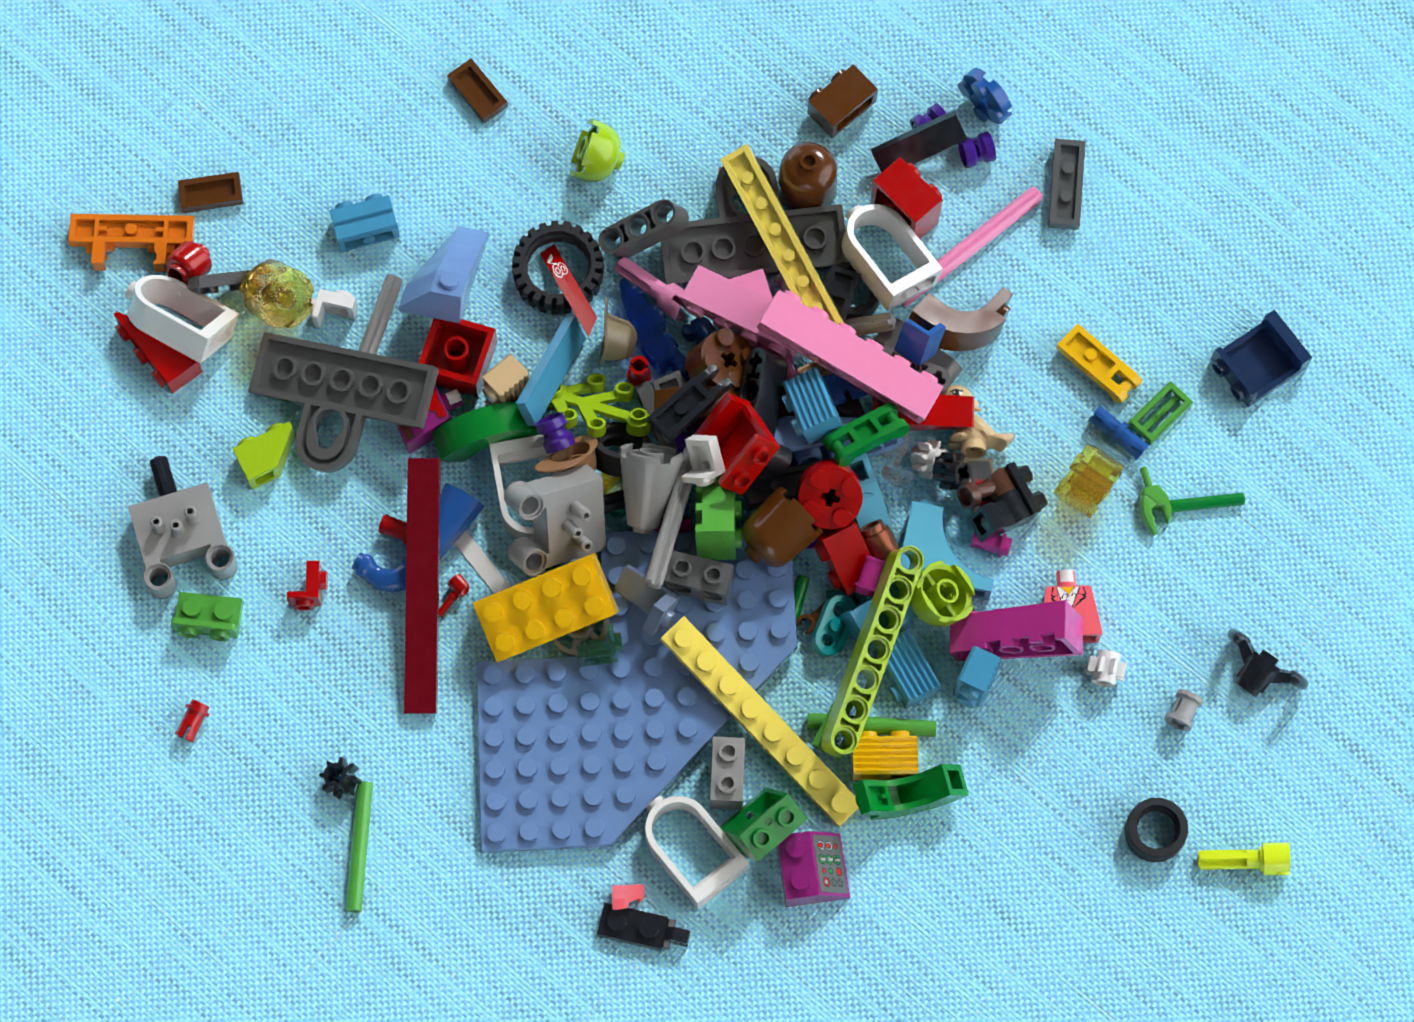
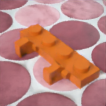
[68,214,195,272]

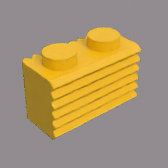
[851,730,919,781]

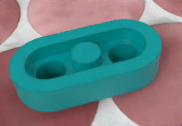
[811,595,856,657]

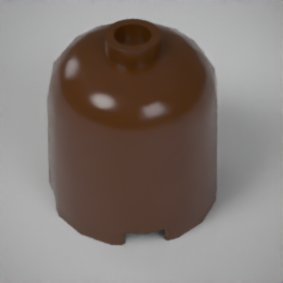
[777,142,837,210]
[742,486,823,568]

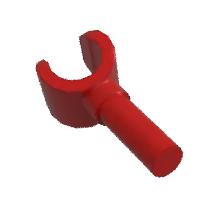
[439,574,470,617]

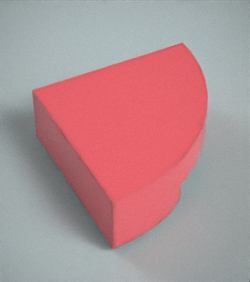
[612,884,645,910]

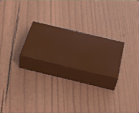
[447,58,508,123]
[178,172,244,213]

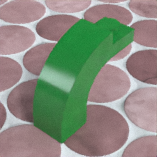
[432,401,545,461]
[853,764,969,820]

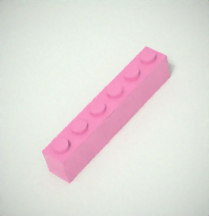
[756,290,943,424]

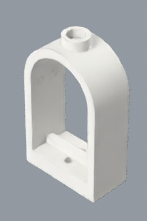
[842,204,943,311]
[125,275,239,364]
[489,435,556,541]
[645,795,749,910]

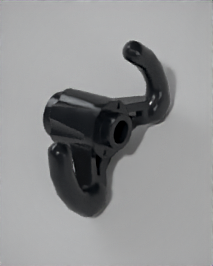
[1227,628,1309,697]

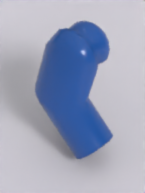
[681,317,717,341]

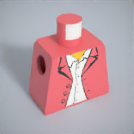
[1042,569,1102,643]

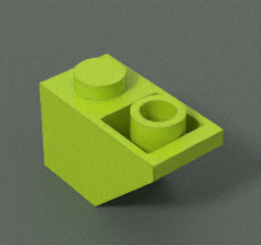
[232,421,296,490]

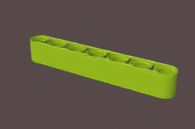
[821,545,924,756]

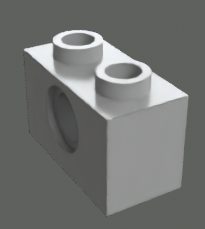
[710,736,745,810]

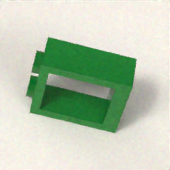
[720,787,808,862]

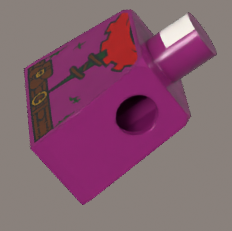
[396,385,463,454]

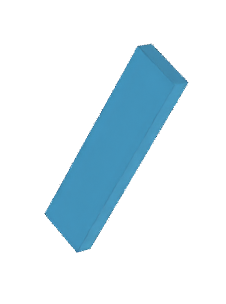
[515,316,586,426]

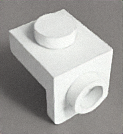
[308,289,358,328]
[682,435,726,487]

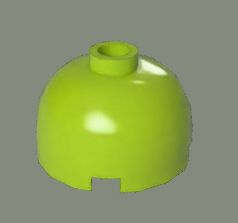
[570,118,625,182]
[910,561,975,627]

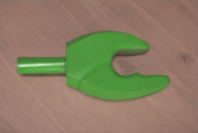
[1139,466,1172,536]

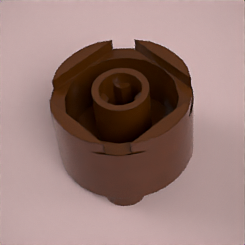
[684,328,755,392]

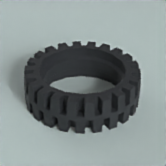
[512,220,604,315]

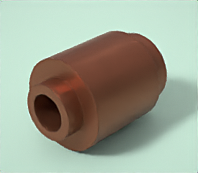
[860,519,899,569]

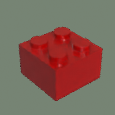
[870,157,943,239]
[418,318,498,398]

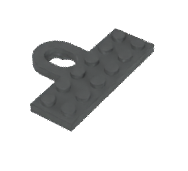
[660,156,848,286]
[248,332,439,473]

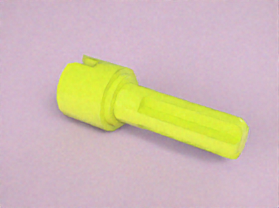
[1197,842,1290,876]

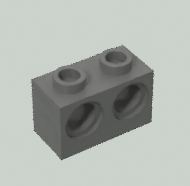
[663,551,734,606]

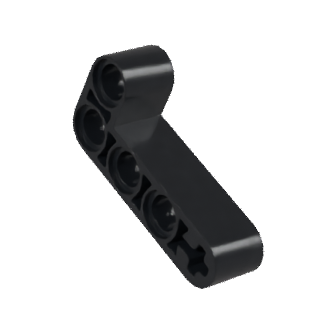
[739,348,792,475]

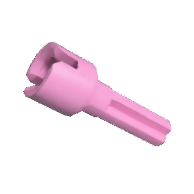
[614,257,686,322]

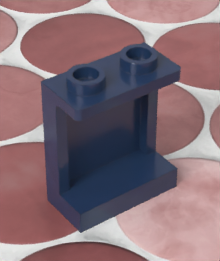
[1210,309,1313,408]

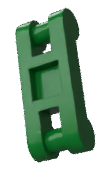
[822,403,910,466]

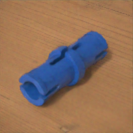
[1088,405,1149,460]

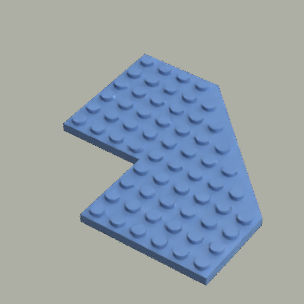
[477,525,797,853]

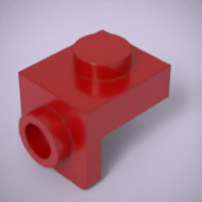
[287,560,328,611]

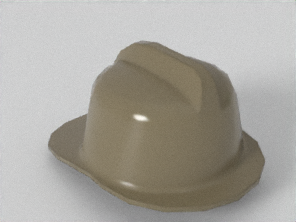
[599,296,637,367]

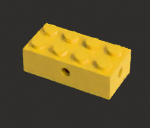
[472,552,619,663]

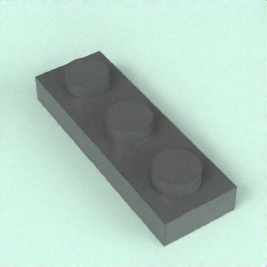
[1048,138,1086,230]

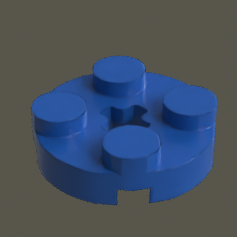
[957,68,1012,124]

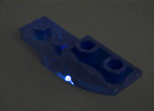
[619,278,690,382]

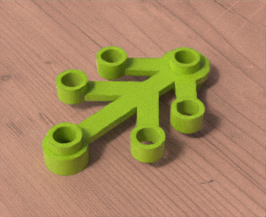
[547,373,651,438]

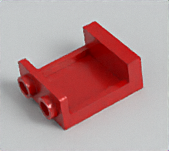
[694,392,780,495]

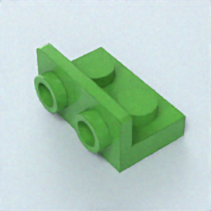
[171,592,244,641]

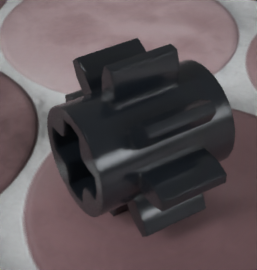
[932,452,972,491]
[319,757,362,800]

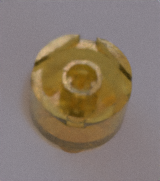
[240,259,314,328]
[1054,444,1125,519]

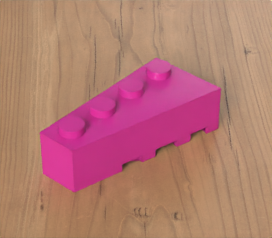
[949,600,1083,661]

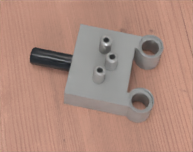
[128,456,238,599]
[504,464,625,576]

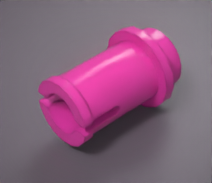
[970,531,1012,558]
[854,555,886,598]

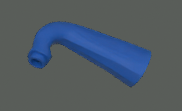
[352,483,484,592]

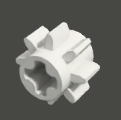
[910,439,948,479]
[1086,649,1127,687]

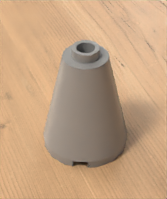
[619,443,683,534]

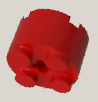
[797,459,863,529]

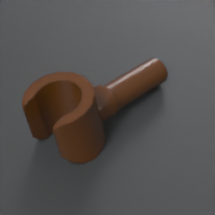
[796,598,829,635]

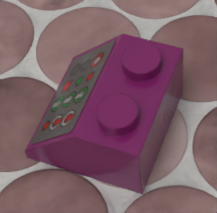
[776,831,850,907]

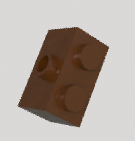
[807,64,878,138]

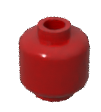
[165,241,212,285]

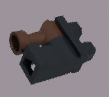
[957,462,1048,543]

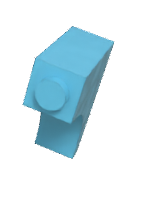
[900,499,994,600]

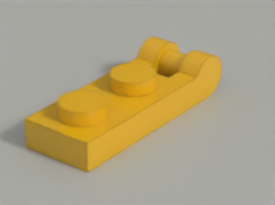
[1056,323,1142,404]

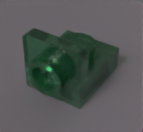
[576,623,623,667]

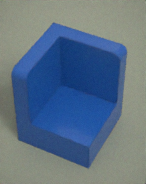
[894,319,946,366]

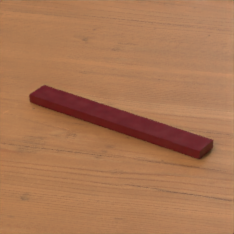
[404,458,441,714]

